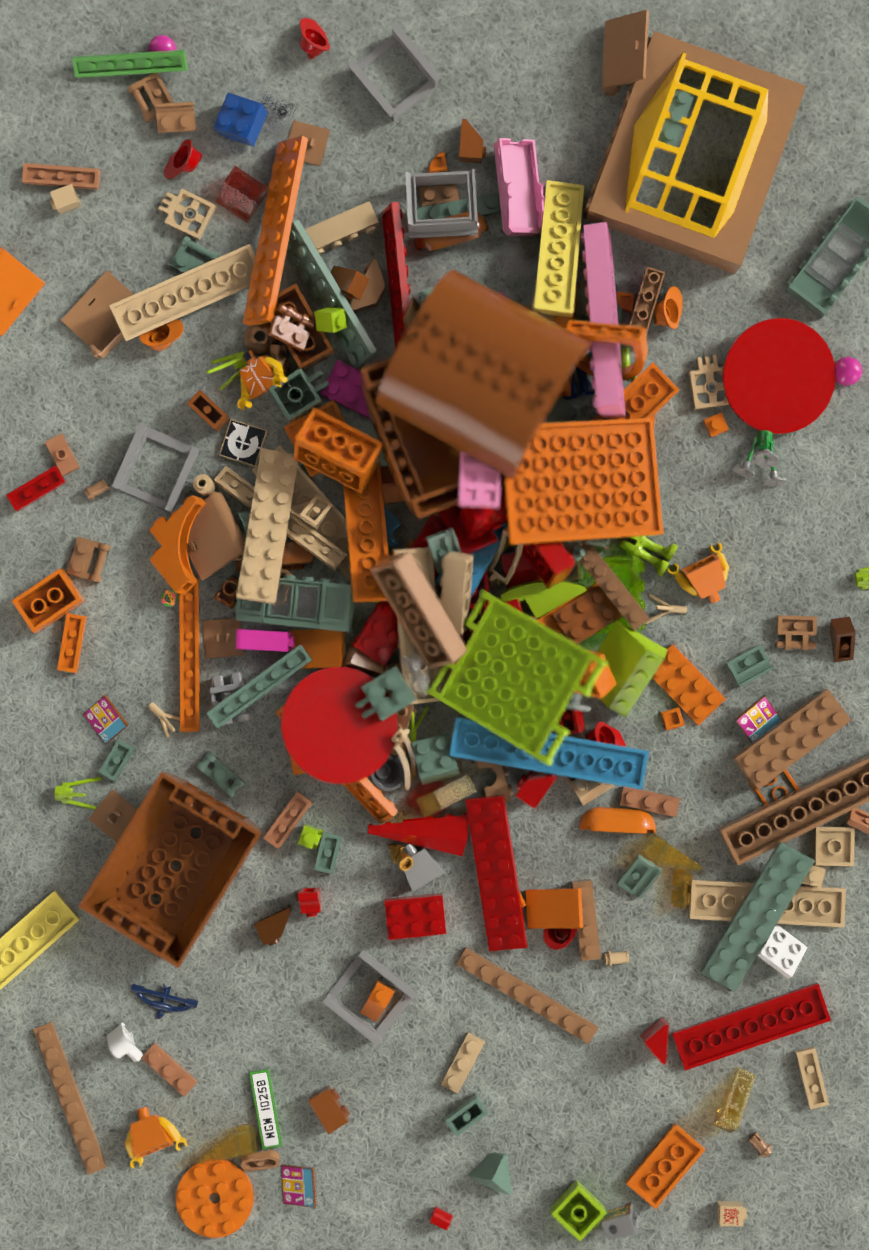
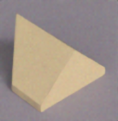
[290,495,333,530]

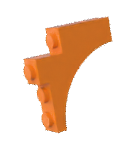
[149,495,206,595]

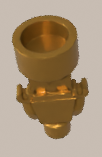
[388,844,414,871]

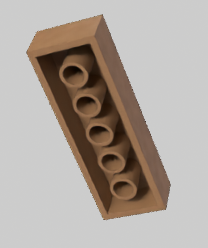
[370,551,467,669]
[731,689,851,789]

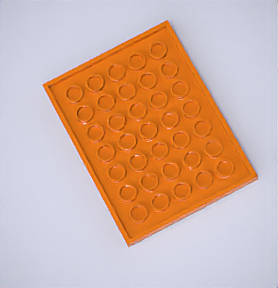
[503,418,663,545]

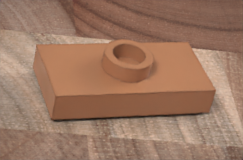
[45,433,80,476]

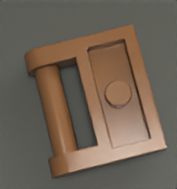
[128,73,174,123]
[67,537,111,583]

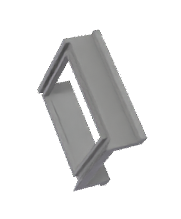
[347,25,441,121]
[405,169,478,238]
[112,423,200,512]
[322,949,418,1046]

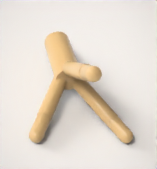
[645,594,687,624]
[148,702,180,738]

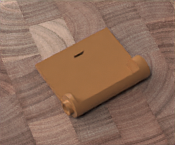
[601,9,649,96]
[61,270,134,359]
[188,492,246,581]

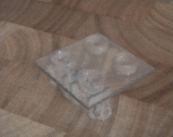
[401,650,431,698]

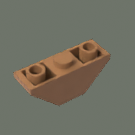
[348,258,386,313]

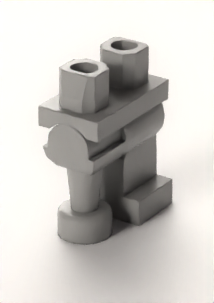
[210,672,252,726]

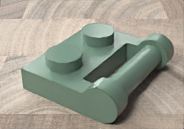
[169,236,220,273]

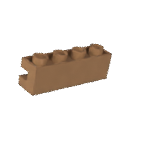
[625,267,665,347]

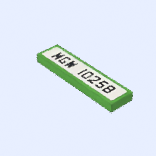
[249,1068,282,1150]

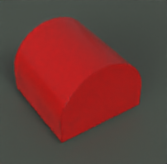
[429,1206,453,1230]

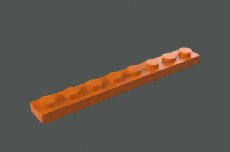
[179,578,200,732]

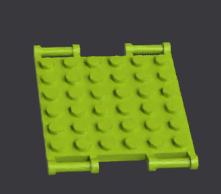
[426,589,608,766]

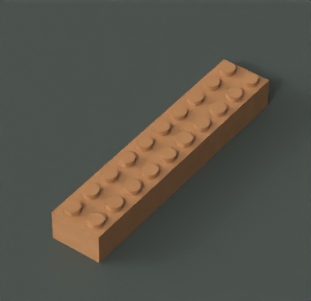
[717,754,869,865]

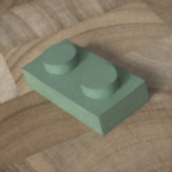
[99,739,136,782]
[314,832,342,874]

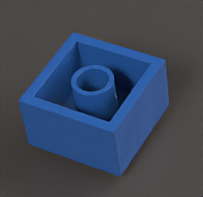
[213,92,268,147]

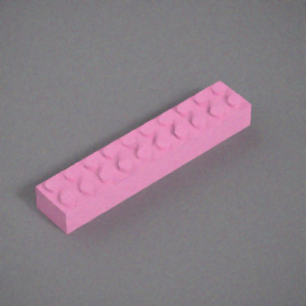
[581,222,626,420]

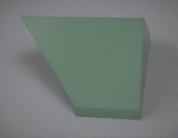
[468,1152,512,1194]

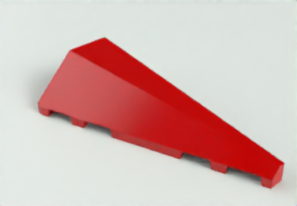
[367,812,469,856]

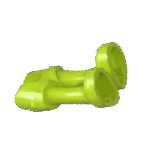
[619,536,678,577]

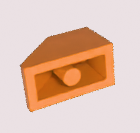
[360,979,395,1022]

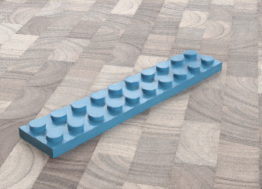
[449,717,649,790]

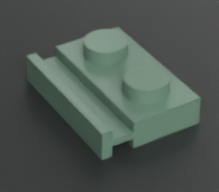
[425,527,461,574]
[726,645,774,687]
[617,854,662,899]

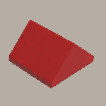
[640,1018,669,1064]

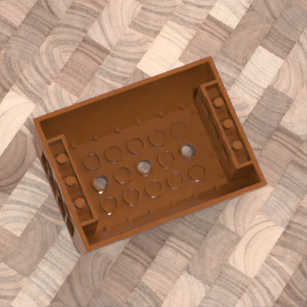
[78,772,262,969]

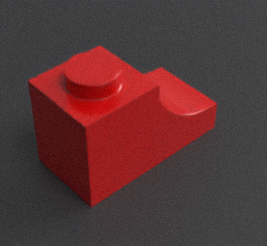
[298,887,321,917]

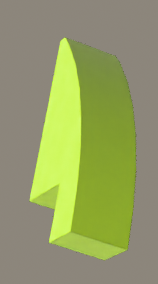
[500,580,587,619]

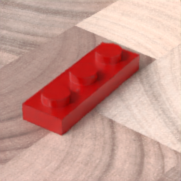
[6,465,67,512]

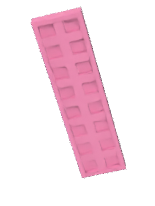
[459,451,500,508]

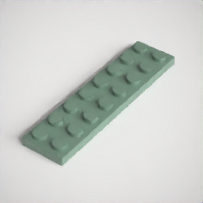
[286,220,377,369]
[701,841,815,992]

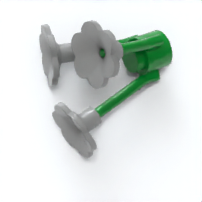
[732,430,787,486]

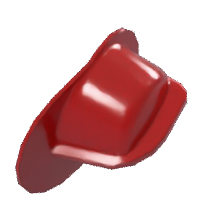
[299,18,330,60]
[164,139,203,179]
[585,721,626,747]
[543,928,578,950]

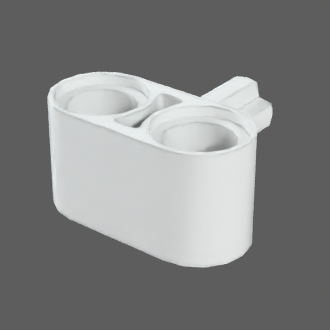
[107,1023,143,1062]

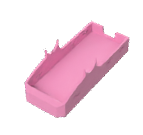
[494,138,547,237]

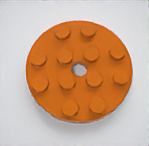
[176,1158,254,1238]

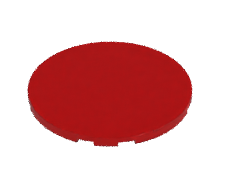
[722,318,836,434]
[281,667,398,784]

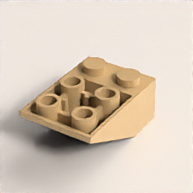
[564,733,616,806]

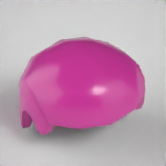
[148,35,177,52]
[835,357,862,386]

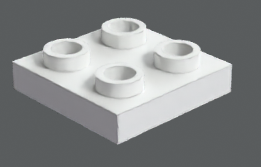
[757,924,807,979]

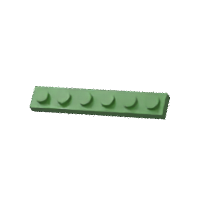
[72,50,188,78]

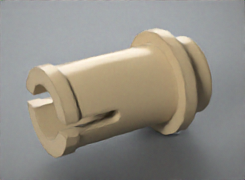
[604,951,629,966]

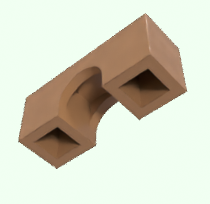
[476,760,514,802]

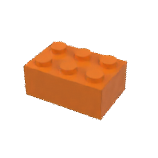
[12,568,86,633]

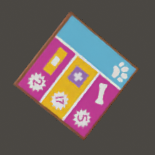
[83,694,128,745]
[735,695,782,743]
[281,1165,317,1208]

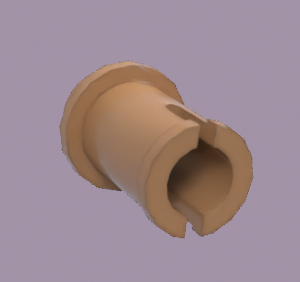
[84,479,110,500]
[748,1132,772,1158]

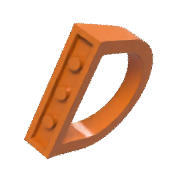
[565,320,648,380]

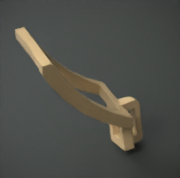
[488,527,524,587]
[392,728,417,790]

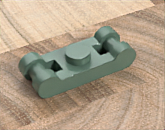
[196,751,246,798]

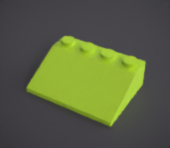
[597,620,667,718]

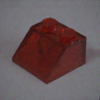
[216,166,268,223]

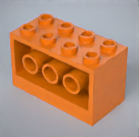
[293,408,383,494]

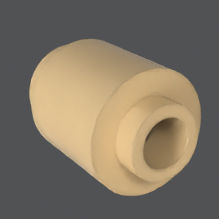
[193,474,215,497]

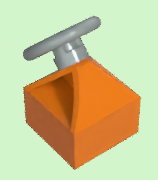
[566,650,616,712]

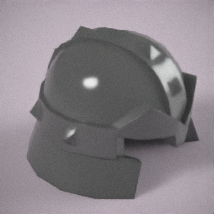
[370,756,405,791]

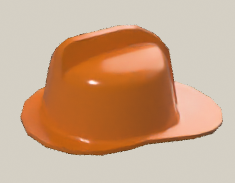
[654,286,682,329]
[139,319,184,351]

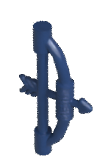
[131,984,198,1019]

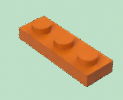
[57,613,87,673]

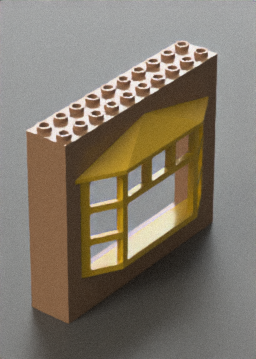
[584,31,806,274]

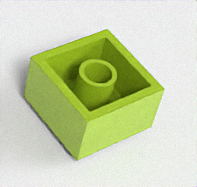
[550,1179,607,1241]

